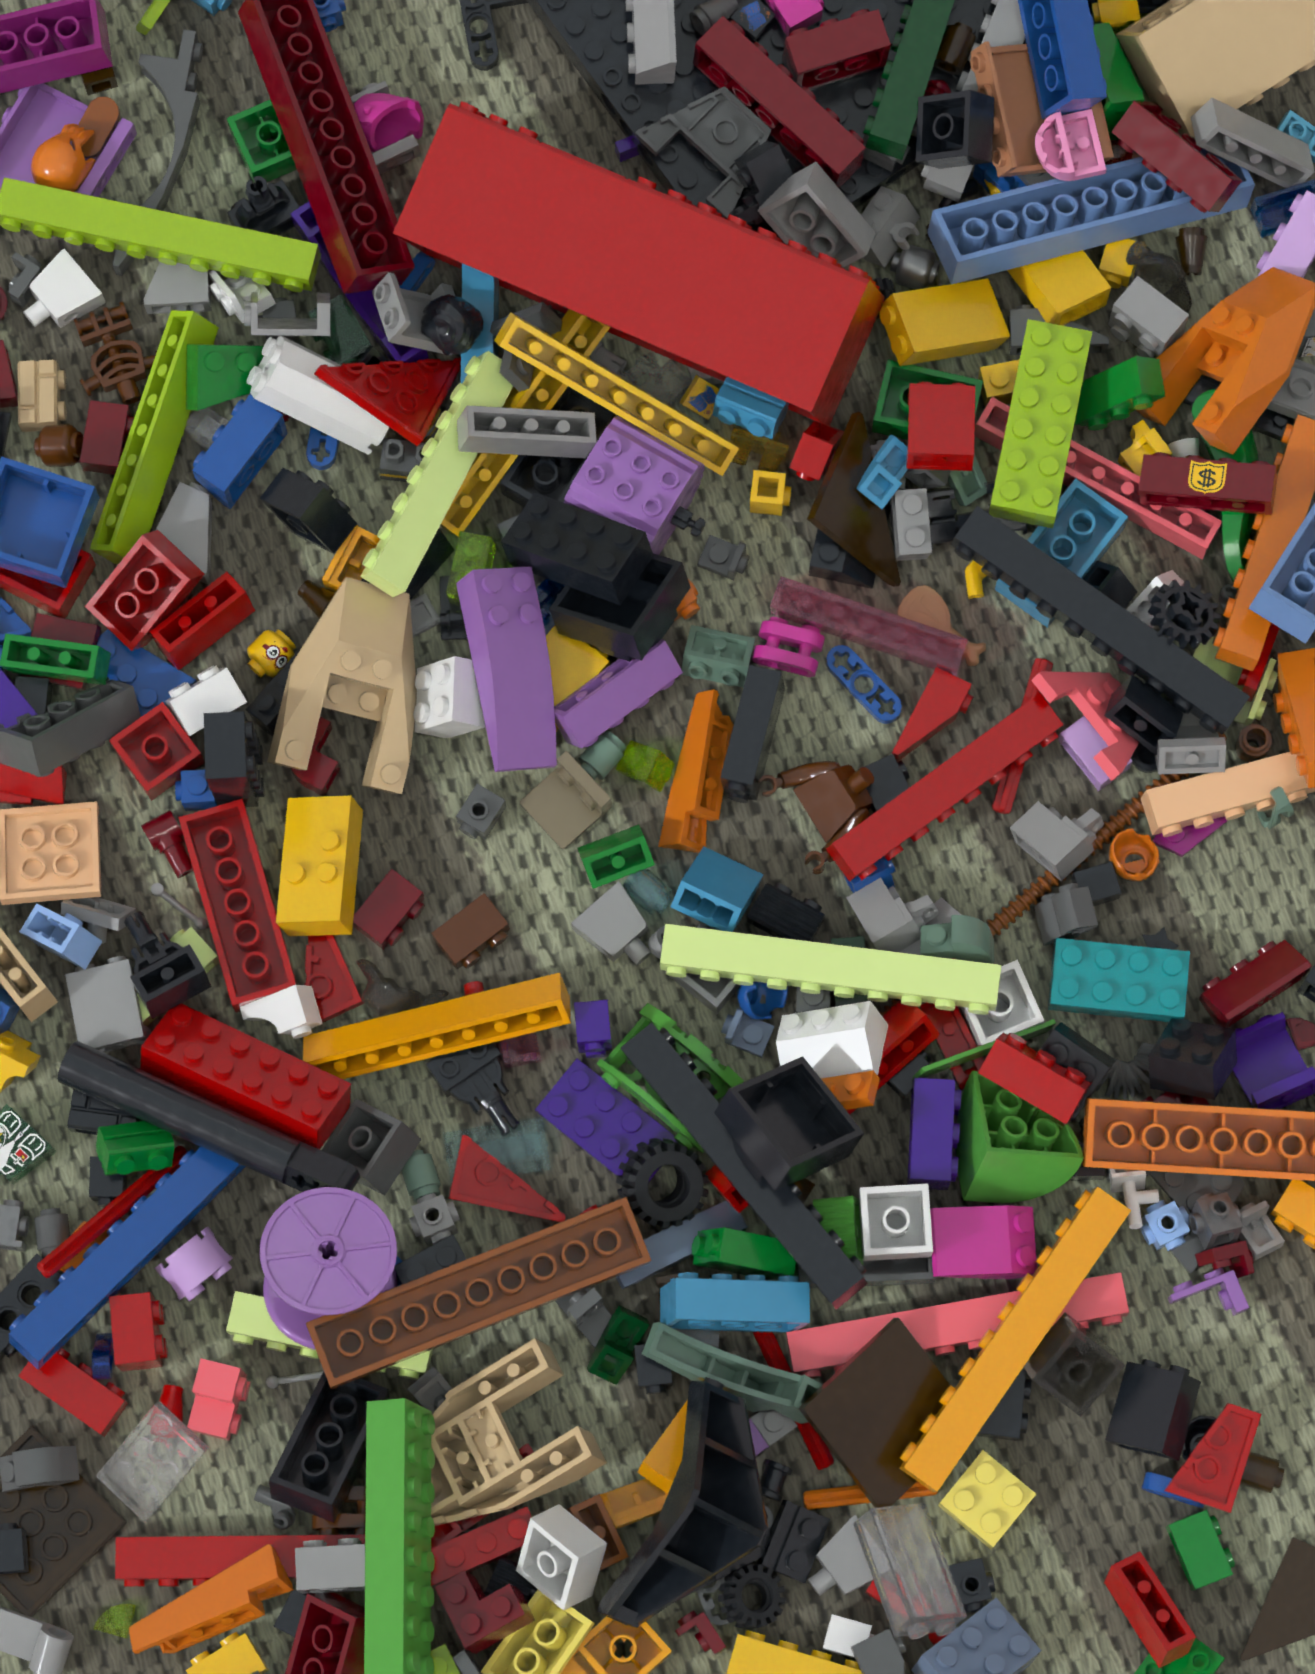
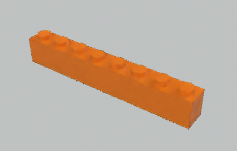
[1213,414,1315,671]

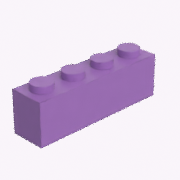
[554,639,683,749]

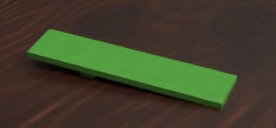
[913,1019,1056,1079]

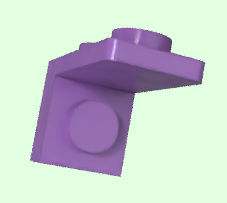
[1168,1268,1249,1316]

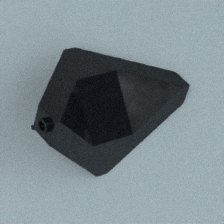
[597,1377,770,1628]

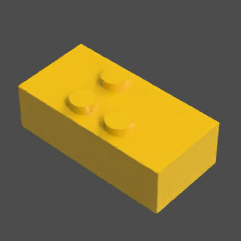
[276,795,363,936]

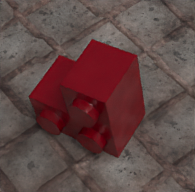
[434,1570,535,1654]

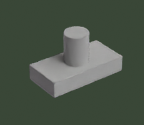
[61,897,136,944]

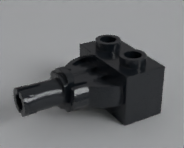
[227,176,299,236]
[124,911,212,1019]
[426,1043,520,1136]

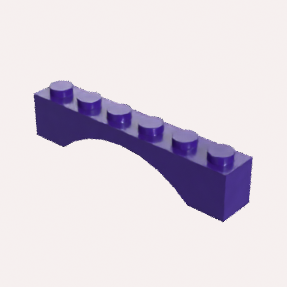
[290,201,429,363]

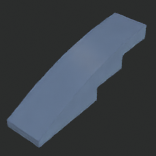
[616,1201,748,1289]

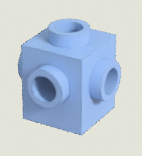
[1140,1200,1190,1251]

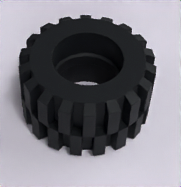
[616,1138,709,1228]

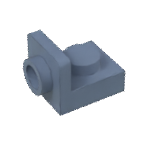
[721,1008,775,1058]

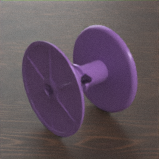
[260,1187,398,1349]

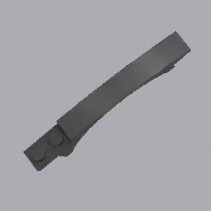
[113,29,203,276]

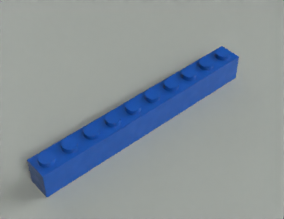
[9,1147,245,1370]

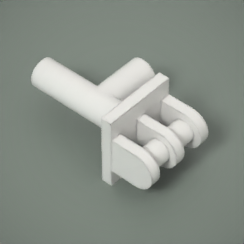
[1108,1168,1159,1229]

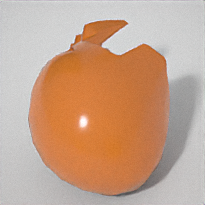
[31,123,96,192]

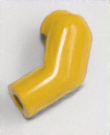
[965,560,987,599]

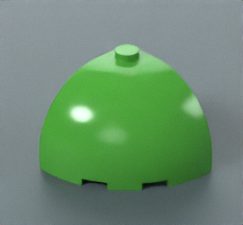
[956,1071,1084,1203]

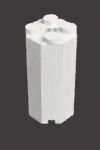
[247,336,389,455]

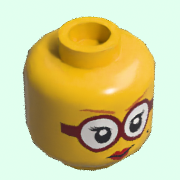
[247,629,296,678]

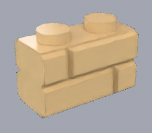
[18,360,67,432]

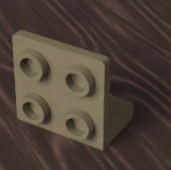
[520,751,612,850]

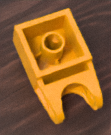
[561,1617,672,1674]

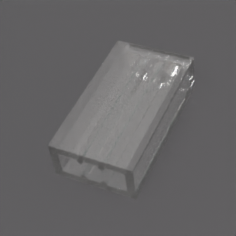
[853,1503,967,1640]

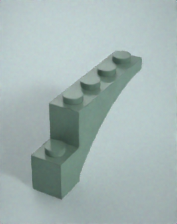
[642,1322,823,1424]

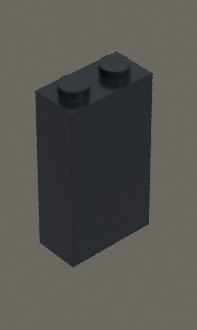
[720,665,785,803]

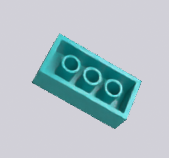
[1048,938,1190,1022]

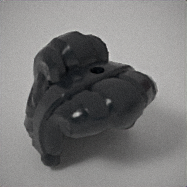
[421,294,483,355]

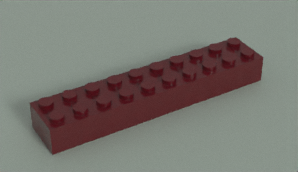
[238,0,415,294]

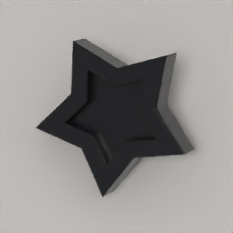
[1142,927,1179,950]

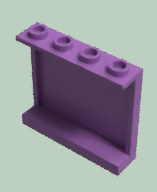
[0,83,137,197]

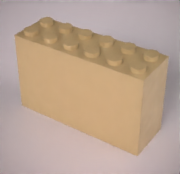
[1116,0,1315,138]

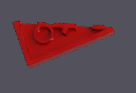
[304,935,364,1023]
[448,1135,566,1223]

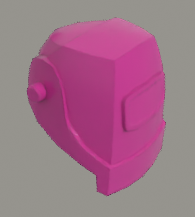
[354,93,424,152]

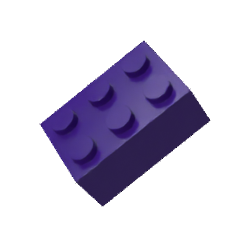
[907,1078,961,1190]

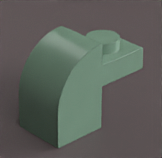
[920,915,994,964]

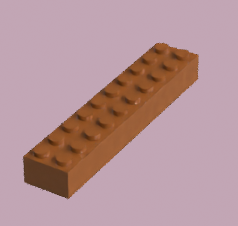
[306,1197,652,1389]

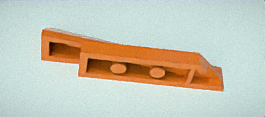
[129,1544,293,1654]

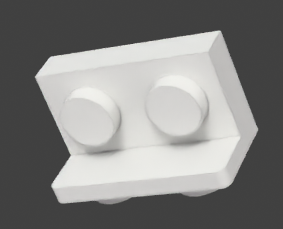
[208,270,276,323]

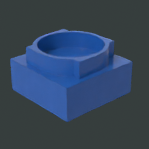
[0,456,100,588]

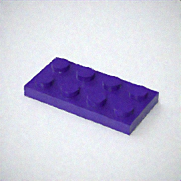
[535,1058,678,1183]

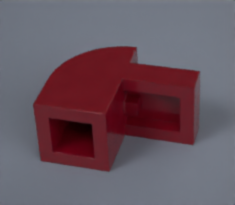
[291,717,340,797]

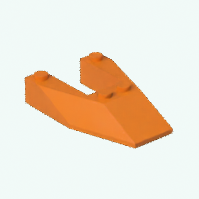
[1137,267,1315,455]

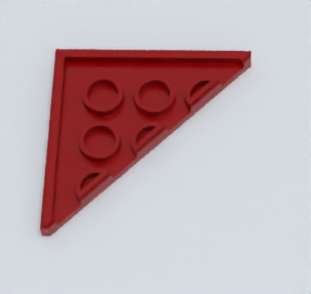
[314,358,461,446]

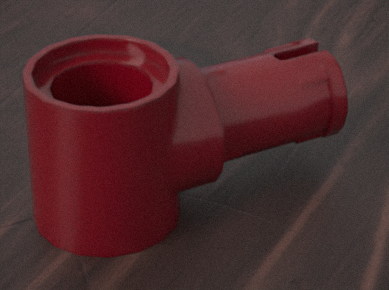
[141,810,193,879]

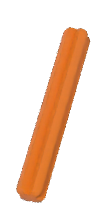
[803,1481,938,1510]

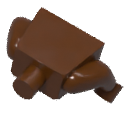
[757,761,874,875]

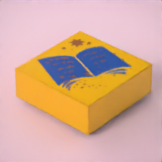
[679,375,720,420]

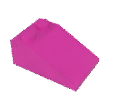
[930,1205,1037,1279]

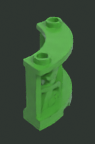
[596,1003,744,1154]

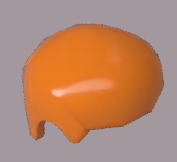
[1109,828,1159,882]

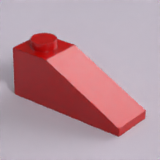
[892,667,974,762]

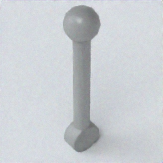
[151,883,207,930]
[266,1371,323,1389]

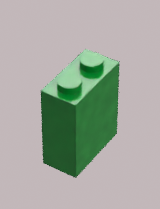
[691,1227,796,1280]

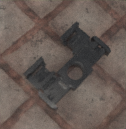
[927,481,1027,549]

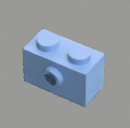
[19,903,102,970]

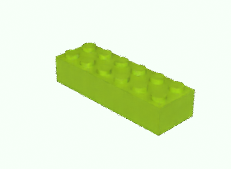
[989,319,1093,528]

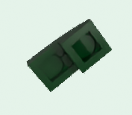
[587,1305,650,1385]

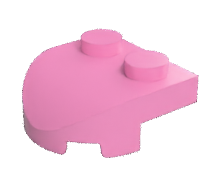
[1035,109,1106,181]

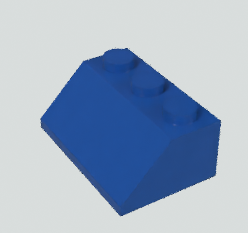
[192,393,288,509]

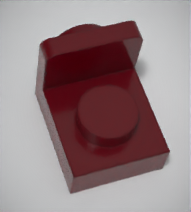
[1195,1240,1254,1278]
[675,1610,727,1655]

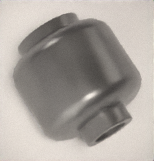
[890,245,940,290]

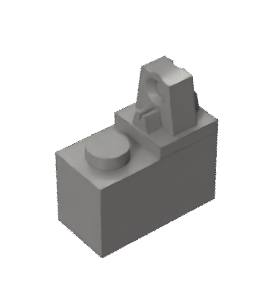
[1010,801,1104,881]
[846,877,939,952]

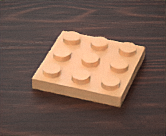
[0,801,101,905]

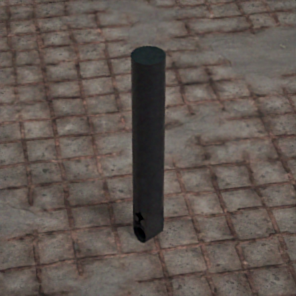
[58,1041,360,1192]

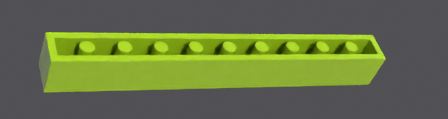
[0,177,321,292]

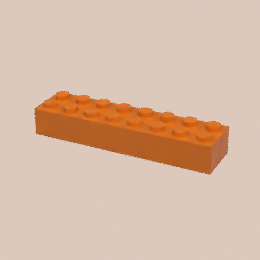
[1082,1098,1315,1181]

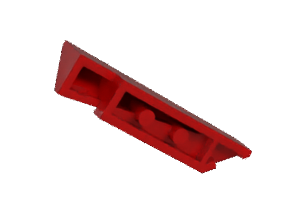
[0,763,67,805]

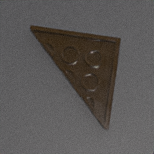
[807,412,901,587]
[1239,1537,1315,1661]

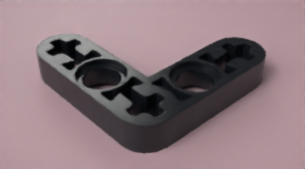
[459,0,528,71]

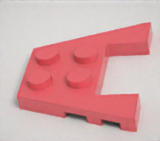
[1031,671,1139,781]

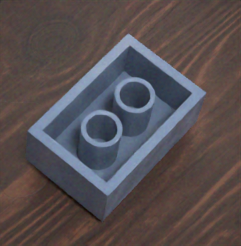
[911,1598,1042,1674]

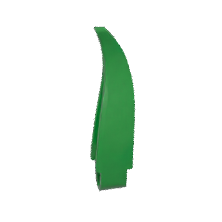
[1192,389,1259,590]

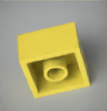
[938,1450,1036,1549]

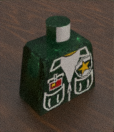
[0,1104,56,1185]

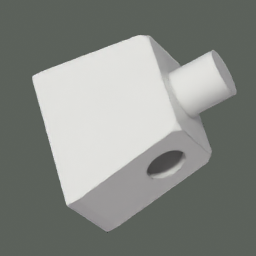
[23,249,106,328]

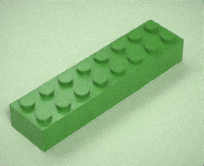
[364,1398,435,1674]

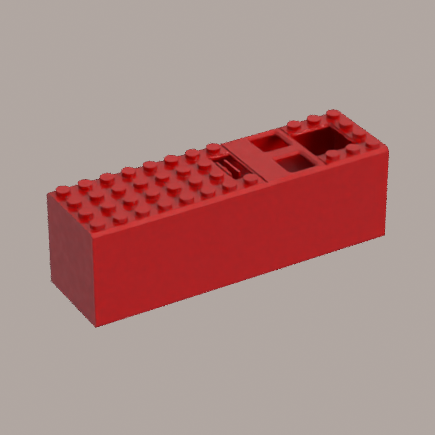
[393,101,885,427]

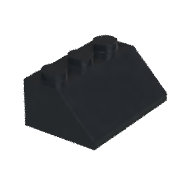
[809,501,890,589]

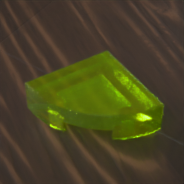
[93,1604,137,1639]

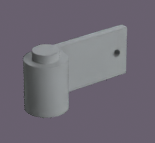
[0,1606,74,1674]

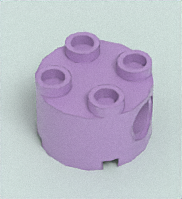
[154,1226,233,1302]

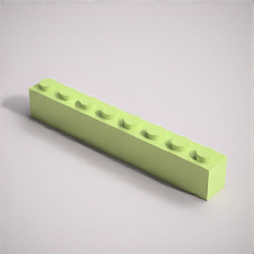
[360,351,513,597]

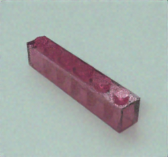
[770,576,968,677]

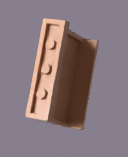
[970,41,1114,177]

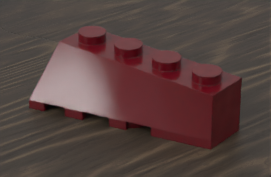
[1112,100,1242,213]

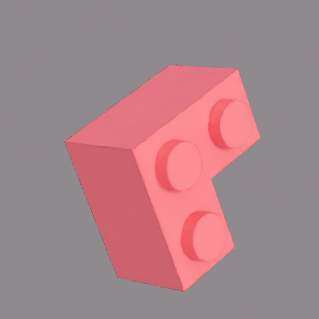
[187,1358,251,1441]

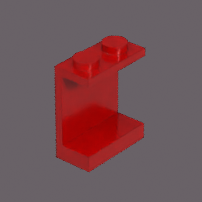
[906,382,975,471]

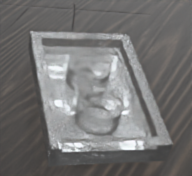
[96,1401,209,1523]

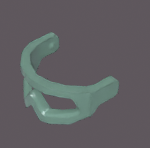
[1257,786,1294,829]

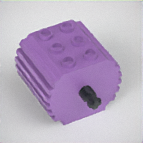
[564,416,706,555]

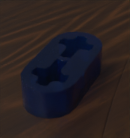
[92,1333,115,1380]

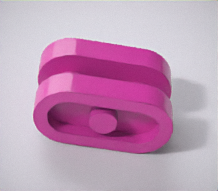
[752,617,825,677]

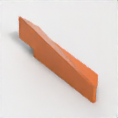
[658,689,734,853]

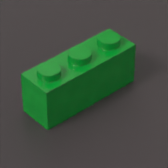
[1074,356,1165,431]
[0,633,111,685]

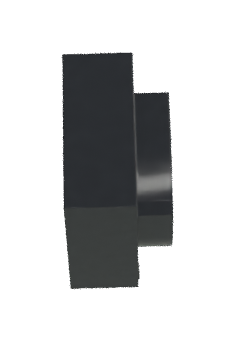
[549,553,691,662]
[714,1056,864,1191]

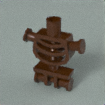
[73,301,157,405]

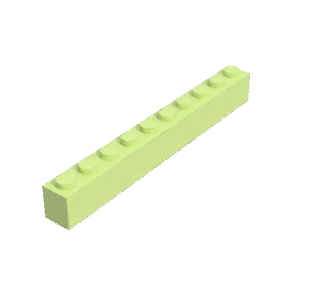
[660,924,1001,1015]

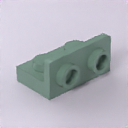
[682,625,755,688]

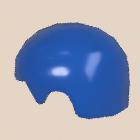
[737,982,788,1019]

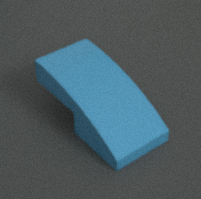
[856,435,908,509]

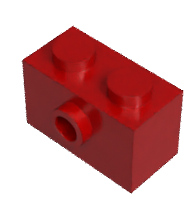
[789,421,844,481]

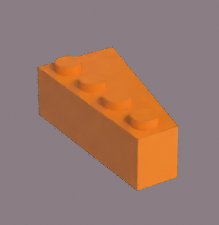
[1273,648,1315,789]

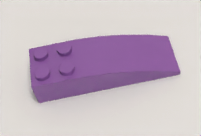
[456,567,557,772]

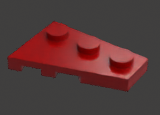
[1164,1403,1262,1513]

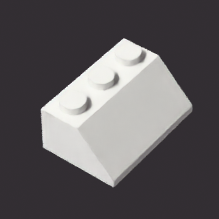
[776,1001,888,1078]

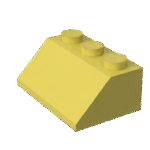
[481,1589,595,1674]

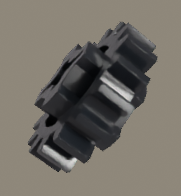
[1148,579,1221,649]

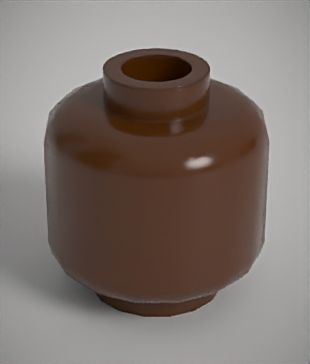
[34,424,84,467]

